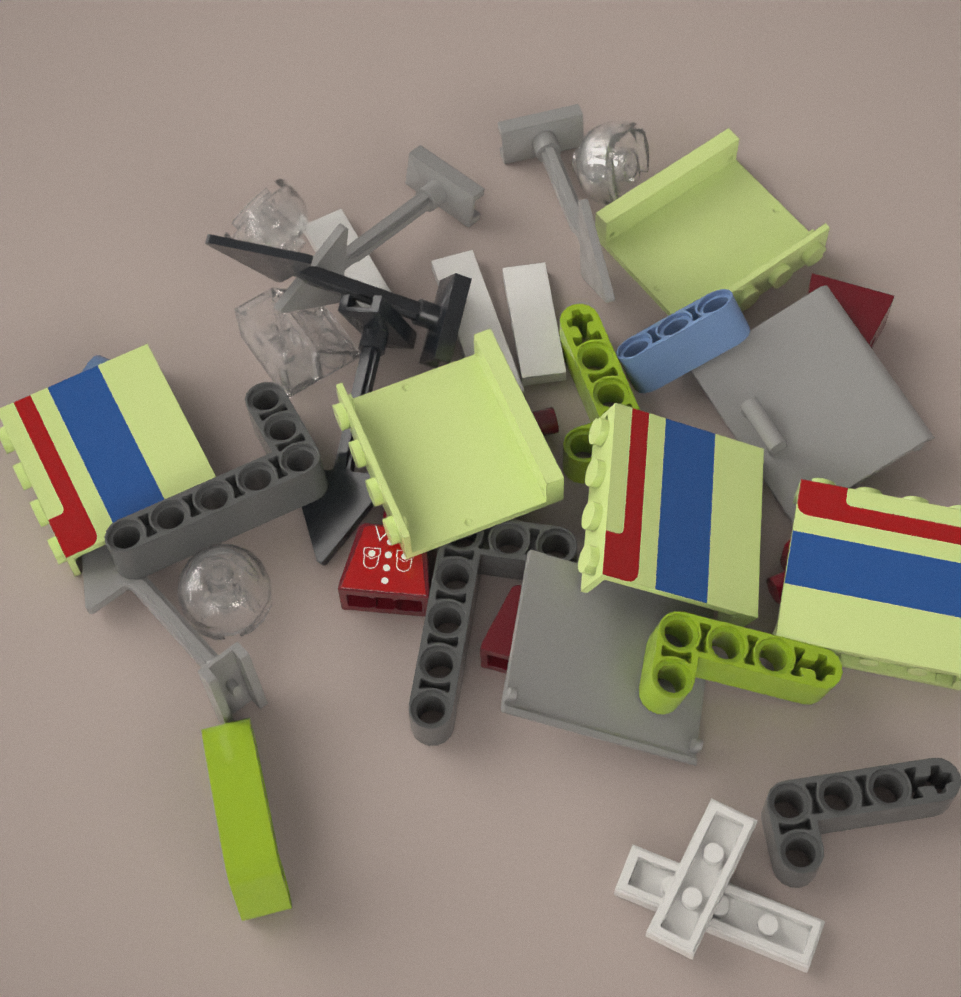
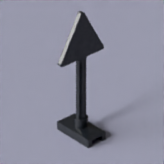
[205,234,472,368]
[302,294,417,565]

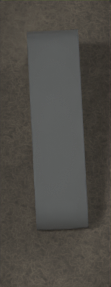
[761,758,961,888]

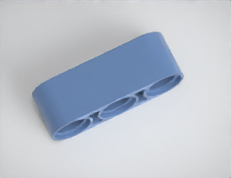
[616,289,751,393]

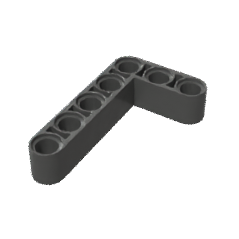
[104,382,328,579]
[409,520,577,746]

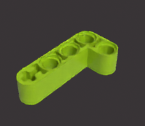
[559,304,640,484]
[639,611,843,714]
[201,717,292,921]

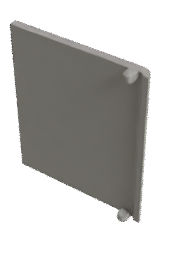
[691,285,935,524]
[501,550,714,766]

